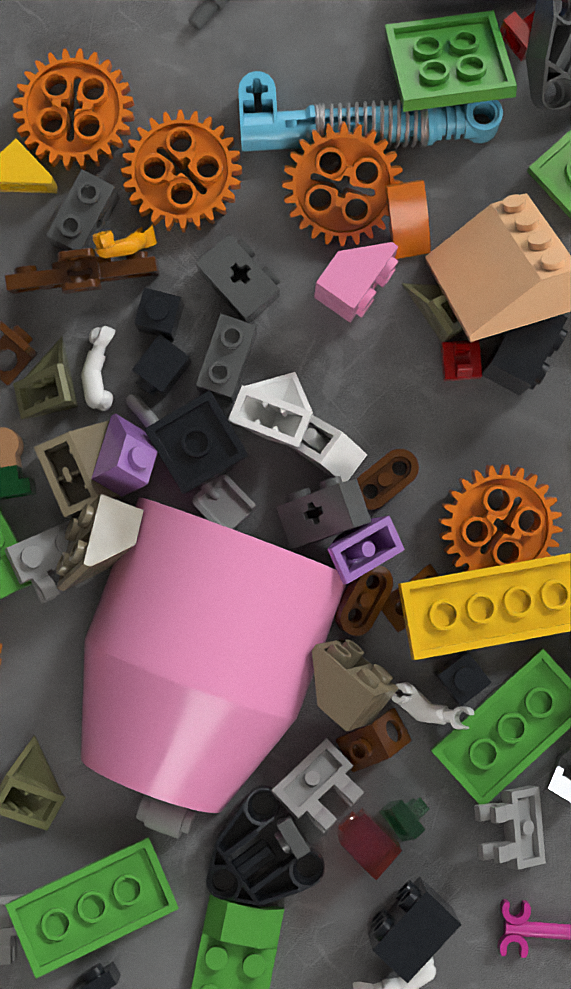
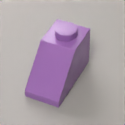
[91,413,157,496]
[327,515,405,584]

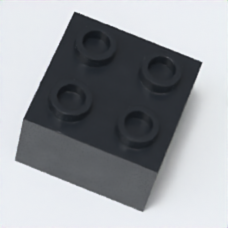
[482,314,568,396]
[368,876,462,984]

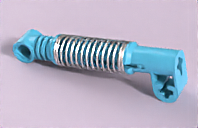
[238,71,503,152]

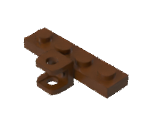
[5,248,159,294]

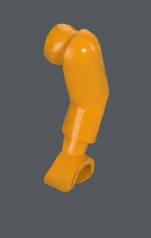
[93,224,157,259]

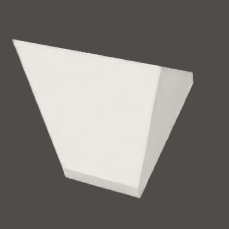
[228,372,313,448]

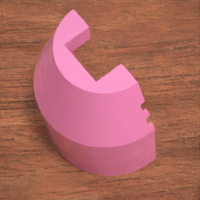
[81,497,347,813]

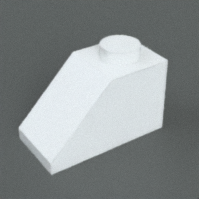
[289,415,367,482]

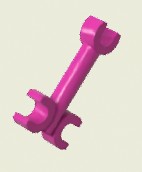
[498,899,571,958]

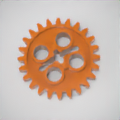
[13,48,135,171]
[121,109,242,233]
[282,121,403,247]
[438,464,563,572]

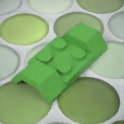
[191,893,284,989]

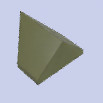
[402,283,464,343]
[13,336,78,419]
[0,735,66,830]

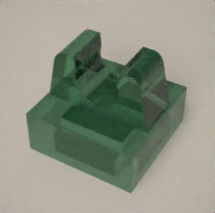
[379,797,430,842]

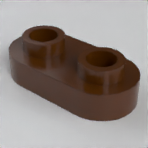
[357,449,419,511]
[335,565,393,636]

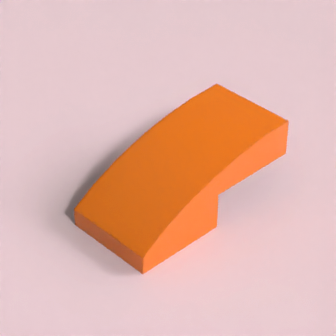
[385,179,431,259]

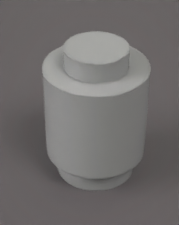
[136,794,196,839]

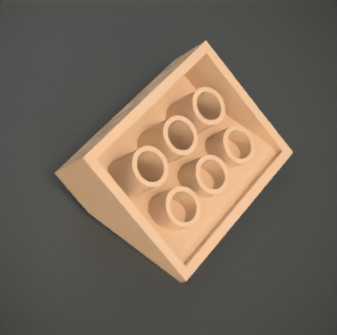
[425,193,571,342]

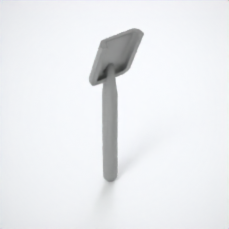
[126,394,257,530]

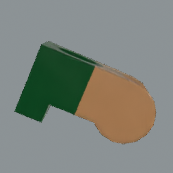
[0,427,37,500]

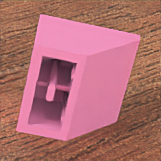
[314,242,399,323]

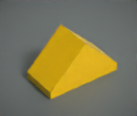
[0,138,58,193]

